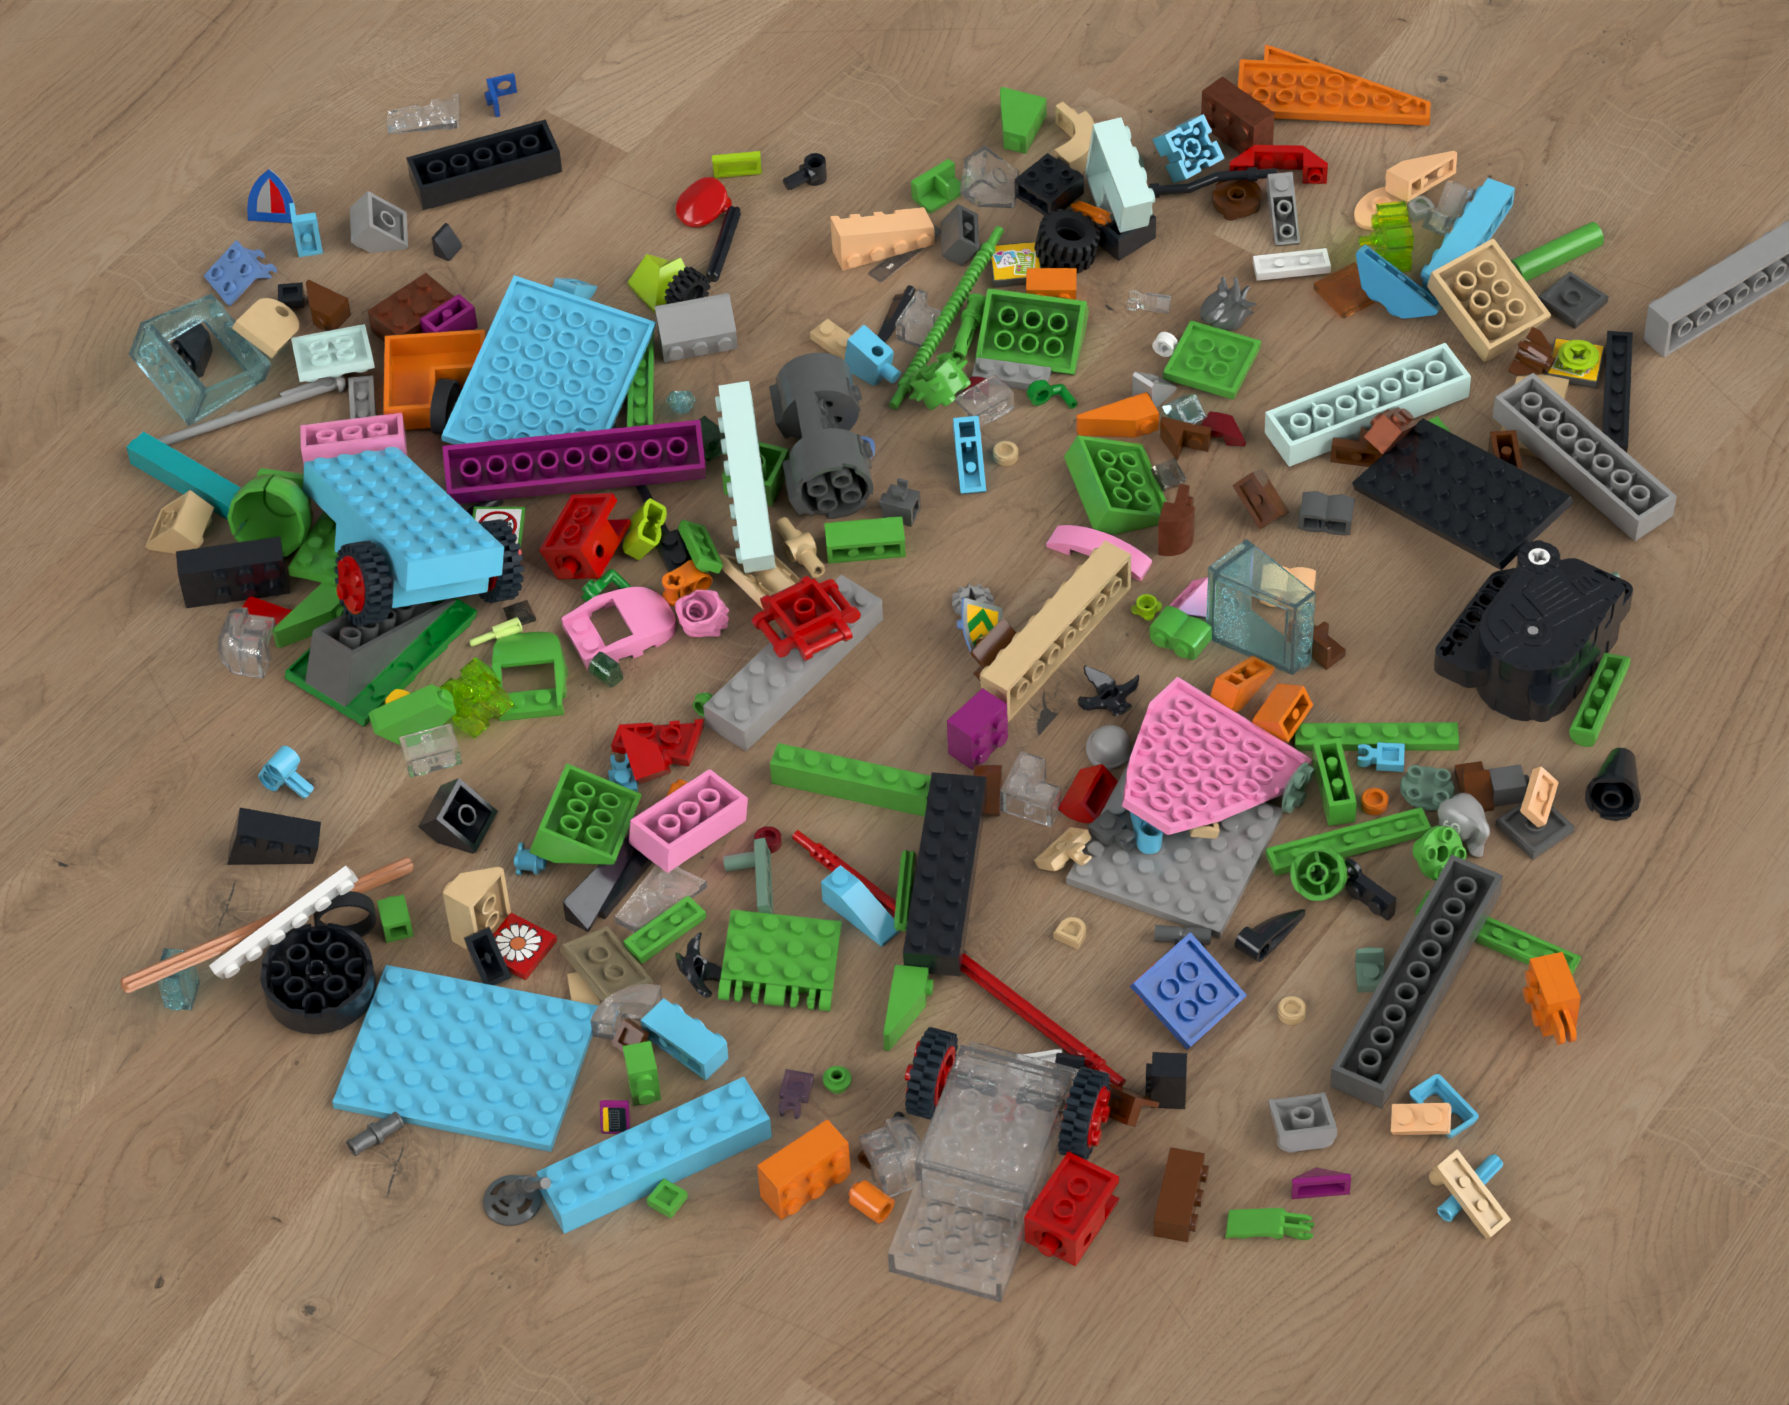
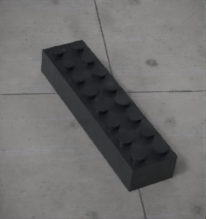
[903,772,987,977]

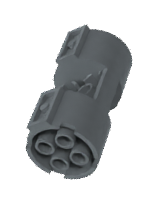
[769,353,874,519]

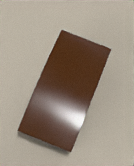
[974,765,1002,816]

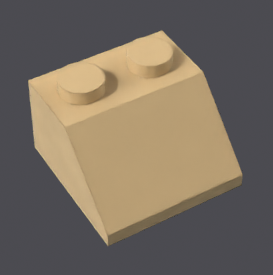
[145,490,214,554]

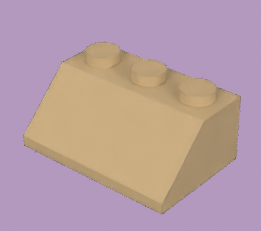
[443,867,511,949]

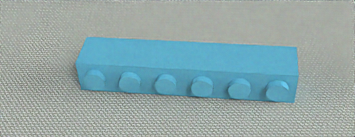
[1420,178,1515,293]

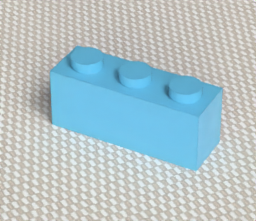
[641,998,729,1080]

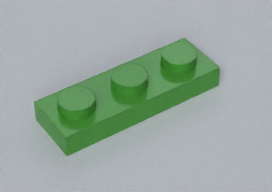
[678,519,723,574]
[623,895,706,964]

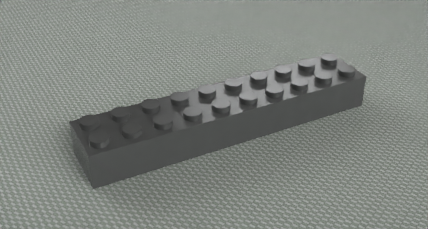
[1330,855,1503,1109]

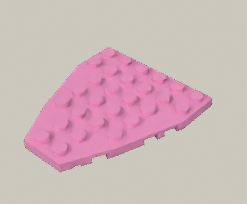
[1122,677,1312,835]

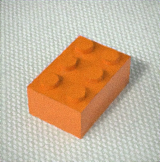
[757,1119,851,1220]

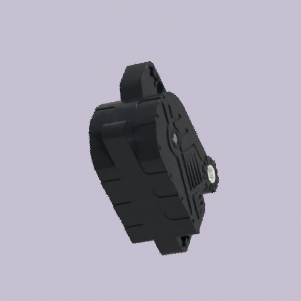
[1434,540,1633,722]

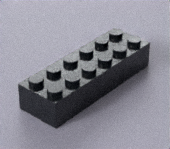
[406,119,562,210]

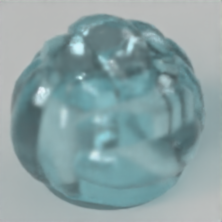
[666,391,696,415]

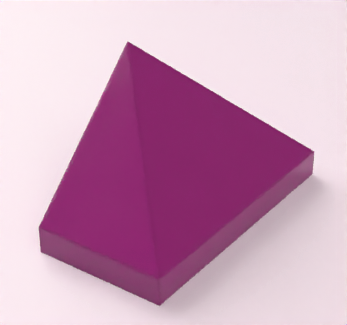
[1291,1167,1351,1199]

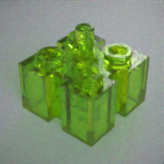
[1358,201,1414,272]
[439,657,514,739]

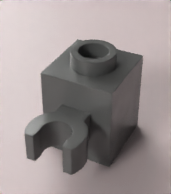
[879,478,921,527]

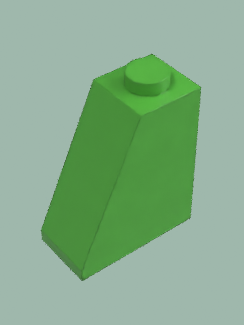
[1000,87,1047,154]
[368,684,457,751]

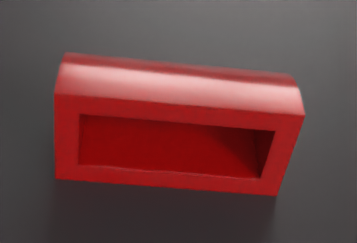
[1058,764,1118,823]

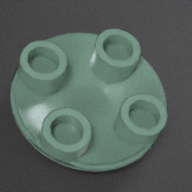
[1282,762,1315,813]
[1400,765,1455,811]

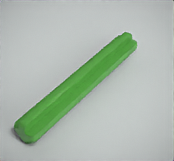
[894,850,916,932]

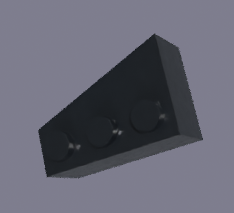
[227,807,321,865]

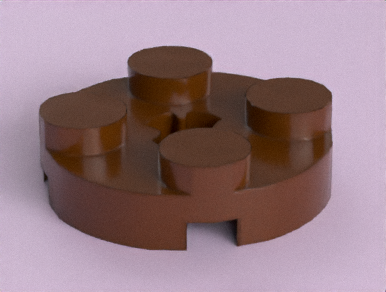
[1212,180,1261,221]

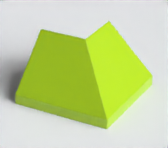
[628,254,685,314]

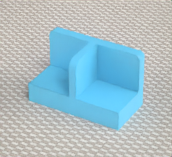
[289,203,323,257]

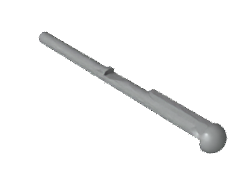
[157,376,346,445]

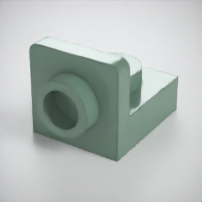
[1355,947,1385,993]

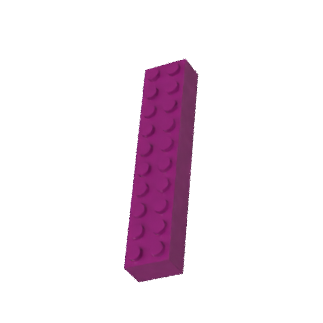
[442,420,706,504]

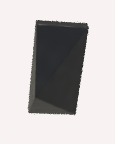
[464,927,512,985]

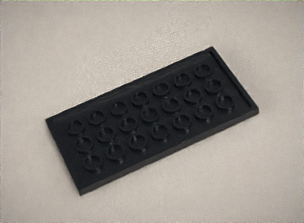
[1352,418,1573,570]

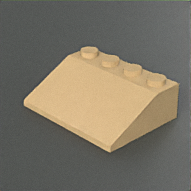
[1427,238,1551,364]

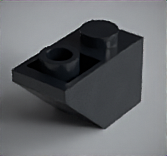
[171,319,213,378]

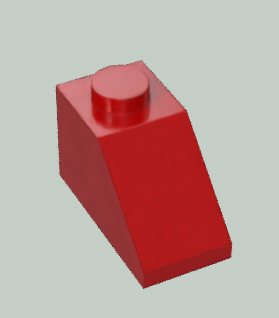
[619,728,673,784]

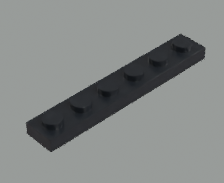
[1602,331,1633,453]

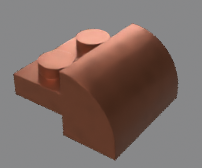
[1158,484,1195,556]

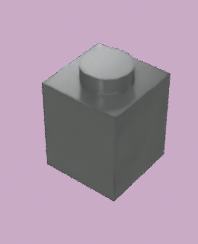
[1488,764,1529,807]

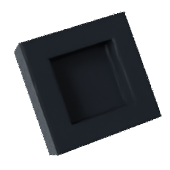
[278,282,304,308]

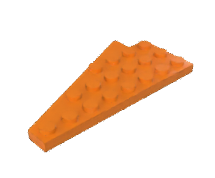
[1238,45,1431,126]

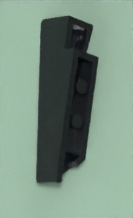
[563,834,653,932]

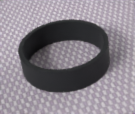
[430,378,460,435]
[313,891,376,937]

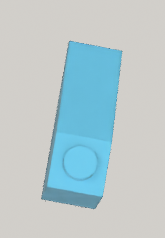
[952,416,986,494]
[821,865,901,947]

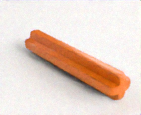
[1071,200,1112,225]

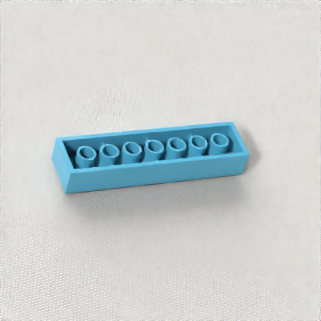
[536,1077,772,1234]

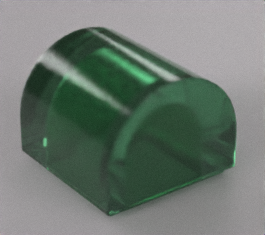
[588,651,623,688]

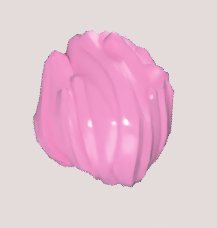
[675,590,729,638]

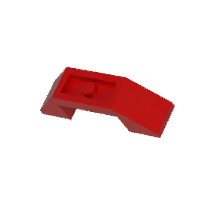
[1229,145,1328,184]

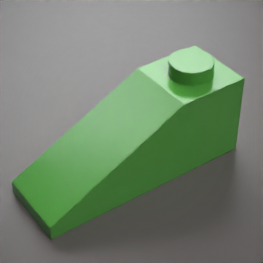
[272,582,345,648]
[883,965,934,1051]

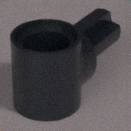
[783,153,827,190]

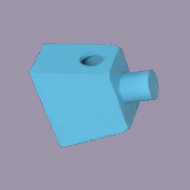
[844,325,901,386]

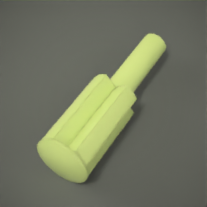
[469,617,523,647]

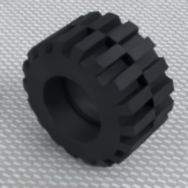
[1034,209,1100,273]

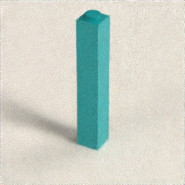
[126,431,245,527]

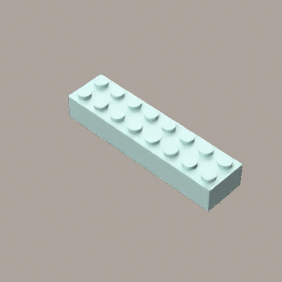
[1265,343,1471,467]

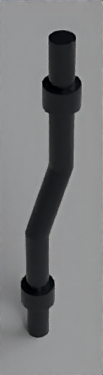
[1148,167,1277,198]

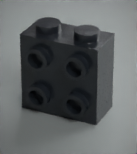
[1015,153,1084,216]

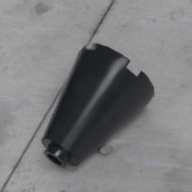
[1585,748,1641,821]

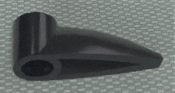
[1234,909,1306,962]

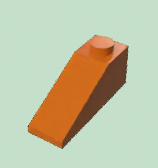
[1076,392,1159,438]
[1210,656,1275,713]

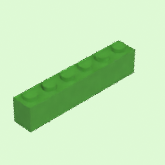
[770,743,931,817]

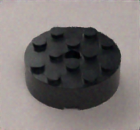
[260,923,377,1034]

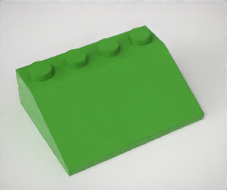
[975,288,1089,375]
[1064,435,1167,534]
[529,763,642,865]

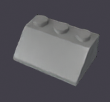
[655,293,738,362]

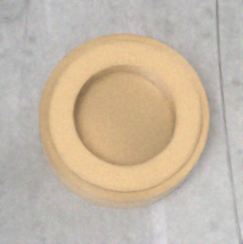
[993,441,1019,466]
[1278,996,1306,1025]

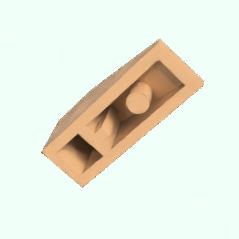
[1385,151,1457,202]

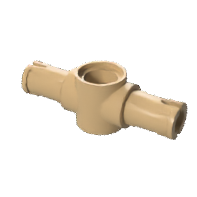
[775,517,825,578]

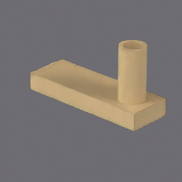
[1429,1149,1511,1239]

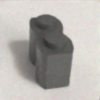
[1298,491,1355,536]

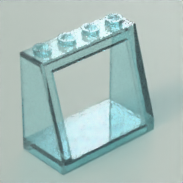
[129,293,272,426]
[1206,539,1316,675]

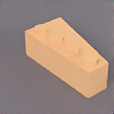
[830,207,935,271]

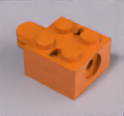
[1523,952,1581,1045]

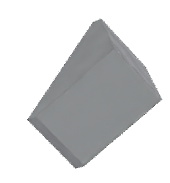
[1132,371,1177,408]

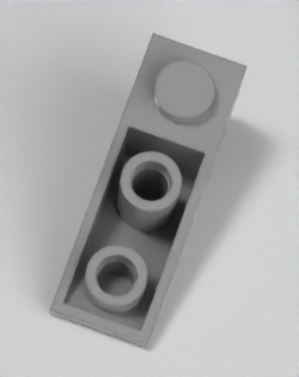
[1265,172,1300,246]

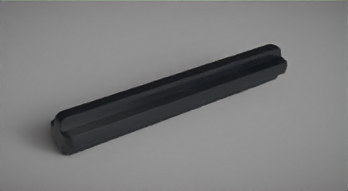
[705,206,741,282]

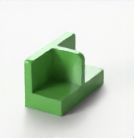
[911,158,967,214]

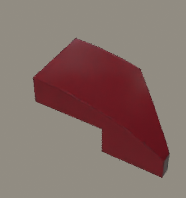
[1201,411,1246,447]

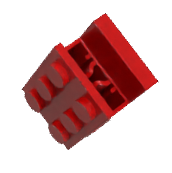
[539,493,632,580]
[1024,1152,1119,1267]

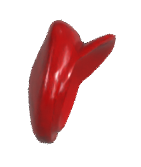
[675,177,732,228]

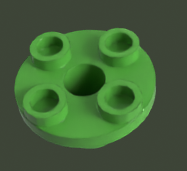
[1413,825,1466,881]

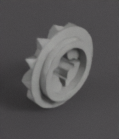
[952,583,994,616]

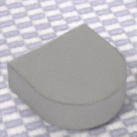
[1407,196,1437,222]

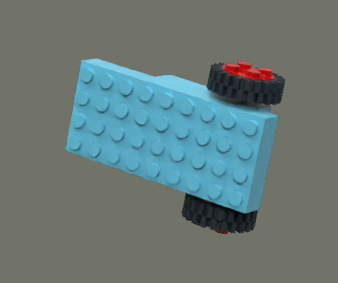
[303,447,524,626]

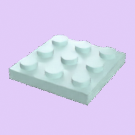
[291,324,375,382]

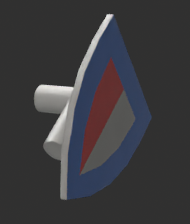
[247,168,294,223]

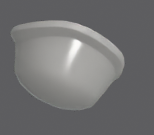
[1086,725,1133,770]

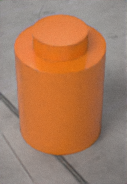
[848,1180,895,1224]

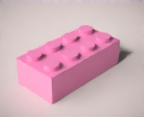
[300,413,407,465]
[629,769,748,873]

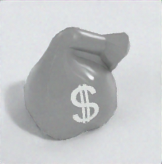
[1438,793,1490,857]

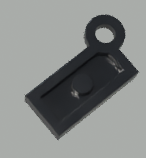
[1345,858,1397,921]

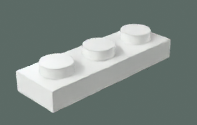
[1253,248,1331,281]

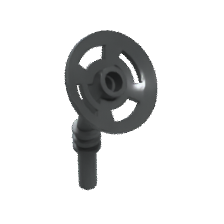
[483,1175,551,1226]

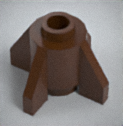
[1508,327,1555,376]

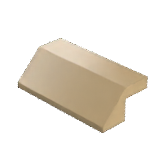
[719,554,800,622]

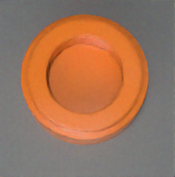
[1360,788,1388,815]

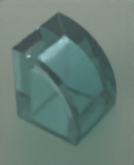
[1162,394,1206,424]

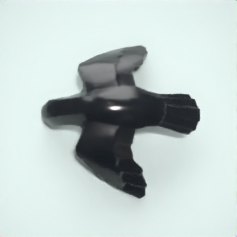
[1077,665,1139,716]
[675,932,722,998]

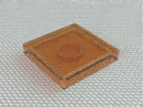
[1314,262,1376,319]

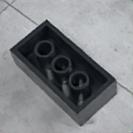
[176,536,290,609]

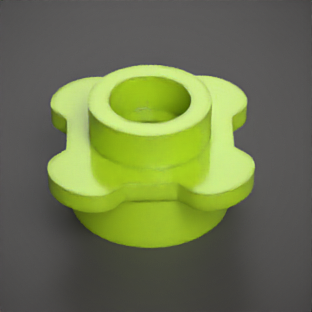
[1131,594,1162,621]

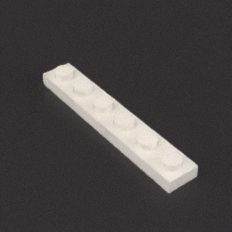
[209,866,358,979]

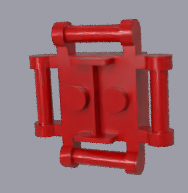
[752,576,861,661]

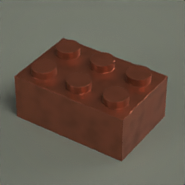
[1201,76,1275,154]
[367,273,455,342]

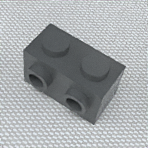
[941,204,979,266]

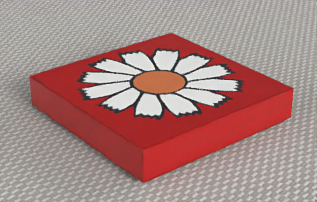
[493,913,557,980]

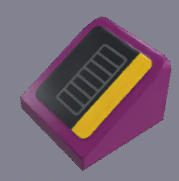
[600,1100,631,1134]

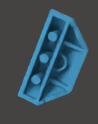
[1355,244,1442,319]

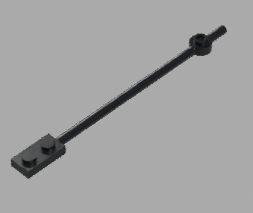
[612,423,692,572]

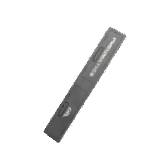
[868,224,941,283]

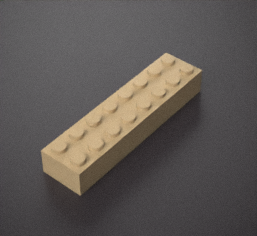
[980,540,1131,723]

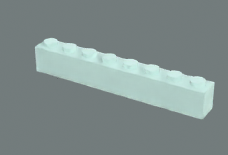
[715,381,776,573]

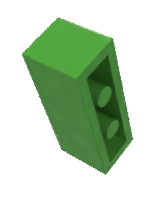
[824,517,906,564]
[1312,738,1357,826]

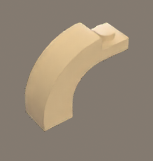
[1055,102,1094,173]

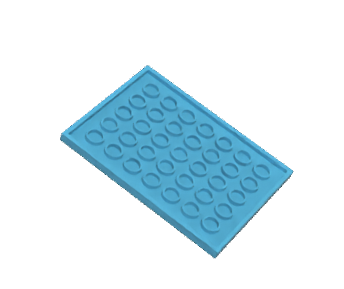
[442,275,656,445]
[332,965,600,1152]

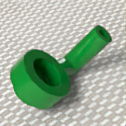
[1026,380,1078,409]
[581,569,632,602]

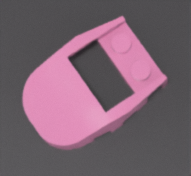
[561,587,677,671]

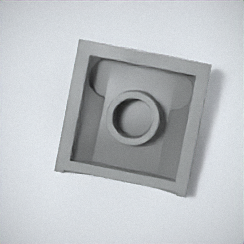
[1268,1092,1337,1153]

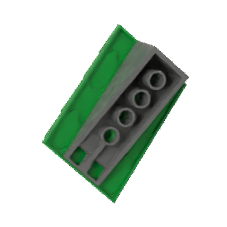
[284,597,477,727]

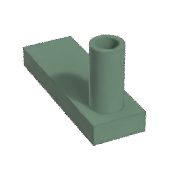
[723,838,774,914]

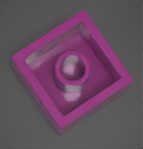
[947,688,1008,770]

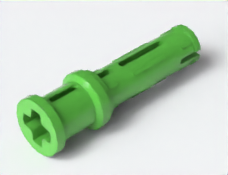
[950,293,986,361]

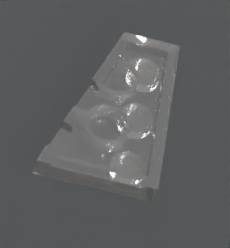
[615,865,708,933]

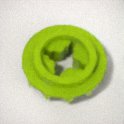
[1558,340,1599,373]

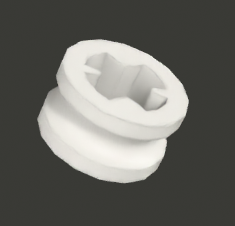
[1152,332,1178,357]

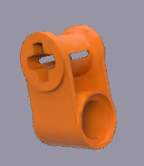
[662,560,713,606]

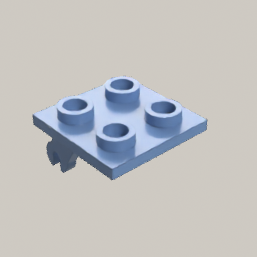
[204,240,277,306]

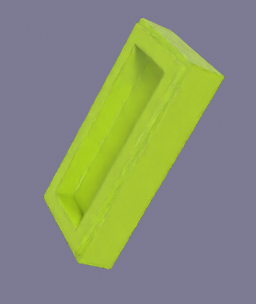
[712,151,762,178]

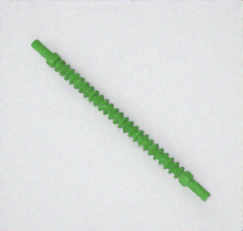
[888,226,1004,410]

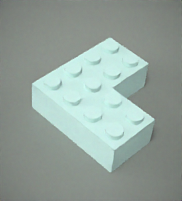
[1085,117,1155,233]

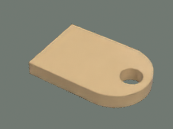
[232,298,299,358]

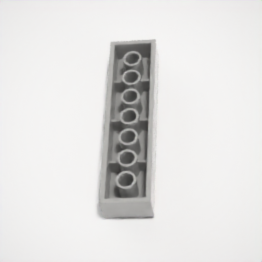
[1644,220,1789,357]
[1492,373,1677,541]
[703,575,883,751]

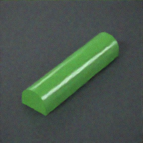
[1510,222,1604,282]
[1569,653,1631,747]

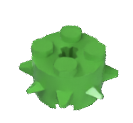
[909,352,971,410]

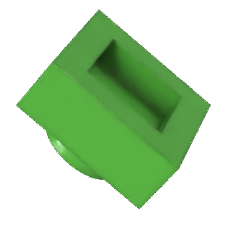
[647,1178,688,1219]

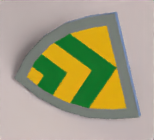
[957,598,1003,663]

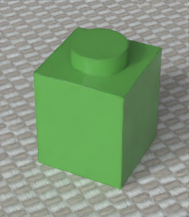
[377,895,414,943]

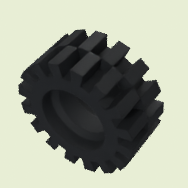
[664,267,710,304]

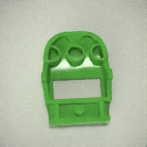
[491,631,568,721]

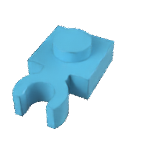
[1357,742,1405,772]
[608,753,638,792]

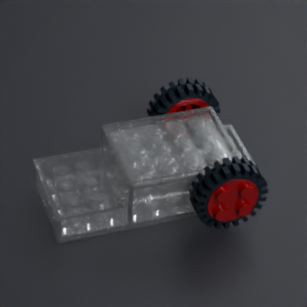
[888,1027,1110,1302]

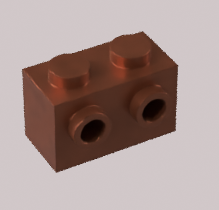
[1364,407,1417,454]

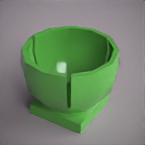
[227,468,313,557]

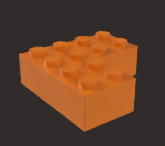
[384,329,486,430]

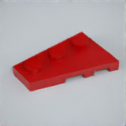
[611,719,704,767]

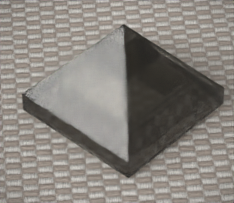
[502,600,536,625]

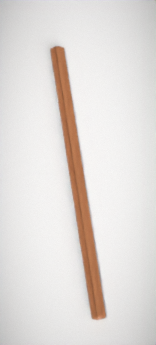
[120,857,414,993]

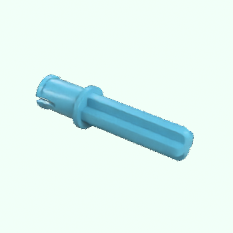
[1437,1154,1503,1222]

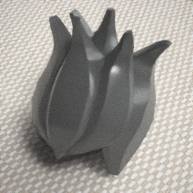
[1200,277,1256,331]

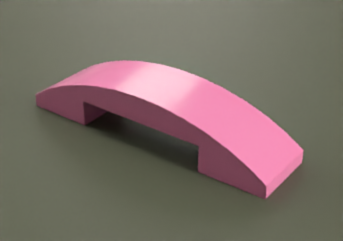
[1046,525,1152,581]

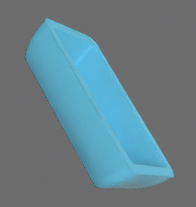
[1410,1074,1479,1139]

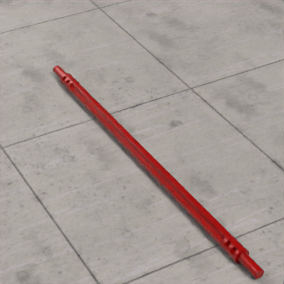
[792,830,1126,1087]

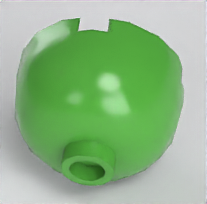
[1291,846,1348,901]

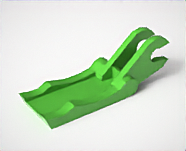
[1225,1208,1315,1240]

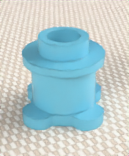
[514,842,547,875]

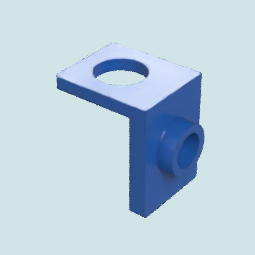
[484,73,517,117]

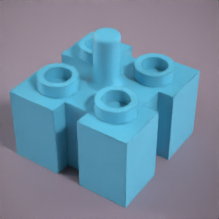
[1152,114,1224,183]

